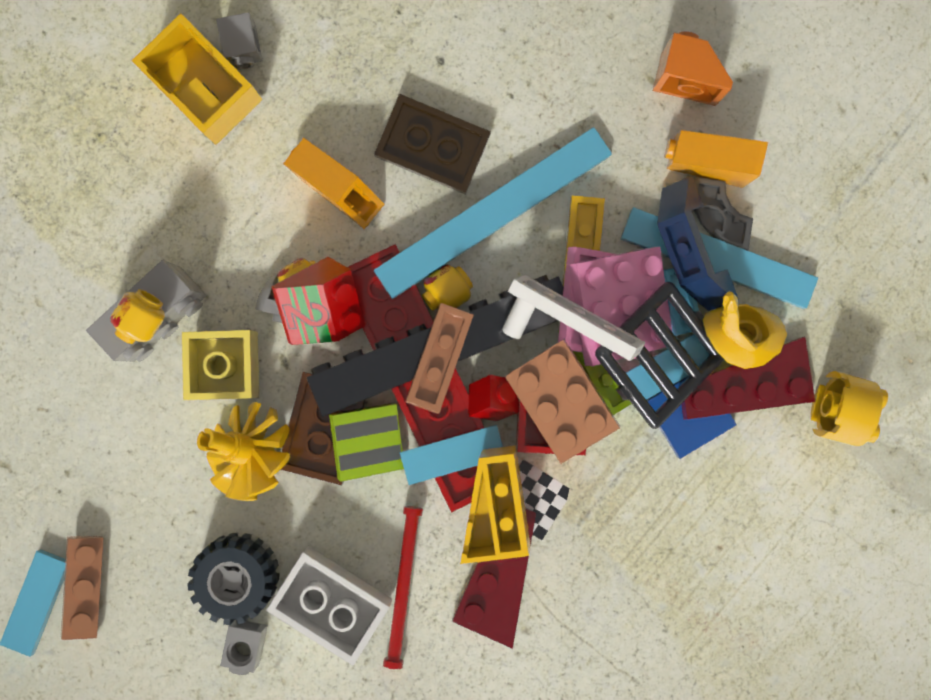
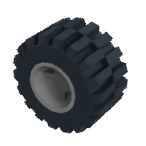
[187,532,280,625]

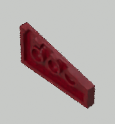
[681,336,815,420]
[452,507,536,649]

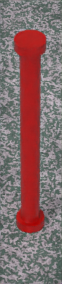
[383,506,423,669]

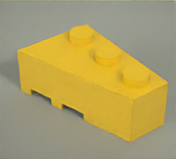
[460,445,530,564]

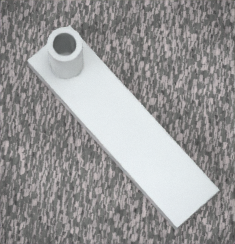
[502,275,645,361]

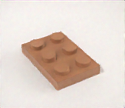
[505,339,620,464]

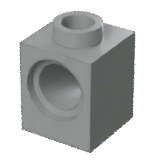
[216,12,263,69]
[220,620,268,675]

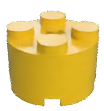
[811,371,888,446]

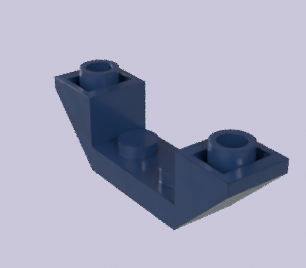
[657,176,739,311]

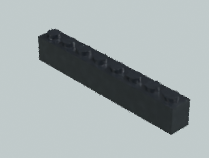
[306,275,564,417]

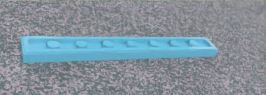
[374,127,612,299]

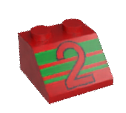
[271,257,365,345]

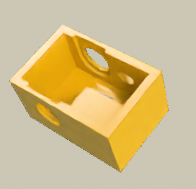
[131,13,263,145]

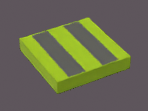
[329,403,404,482]

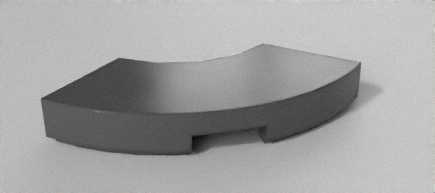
[693,176,753,251]

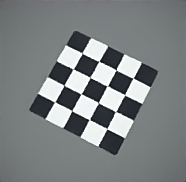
[519,460,570,540]

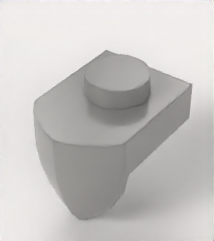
[255,273,282,323]

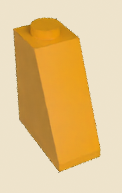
[664,130,768,188]
[283,138,384,230]

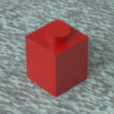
[469,374,519,421]

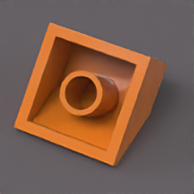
[652,31,733,106]

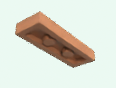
[405,303,473,414]
[60,536,103,640]

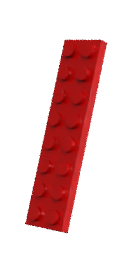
[348,244,484,513]

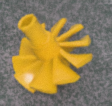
[197,402,290,501]

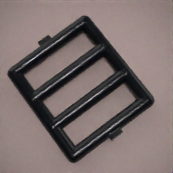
[595,282,724,429]

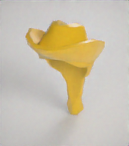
[703,291,787,369]

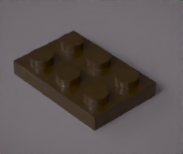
[374,94,491,195]

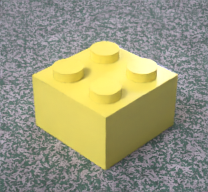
[182,330,259,400]

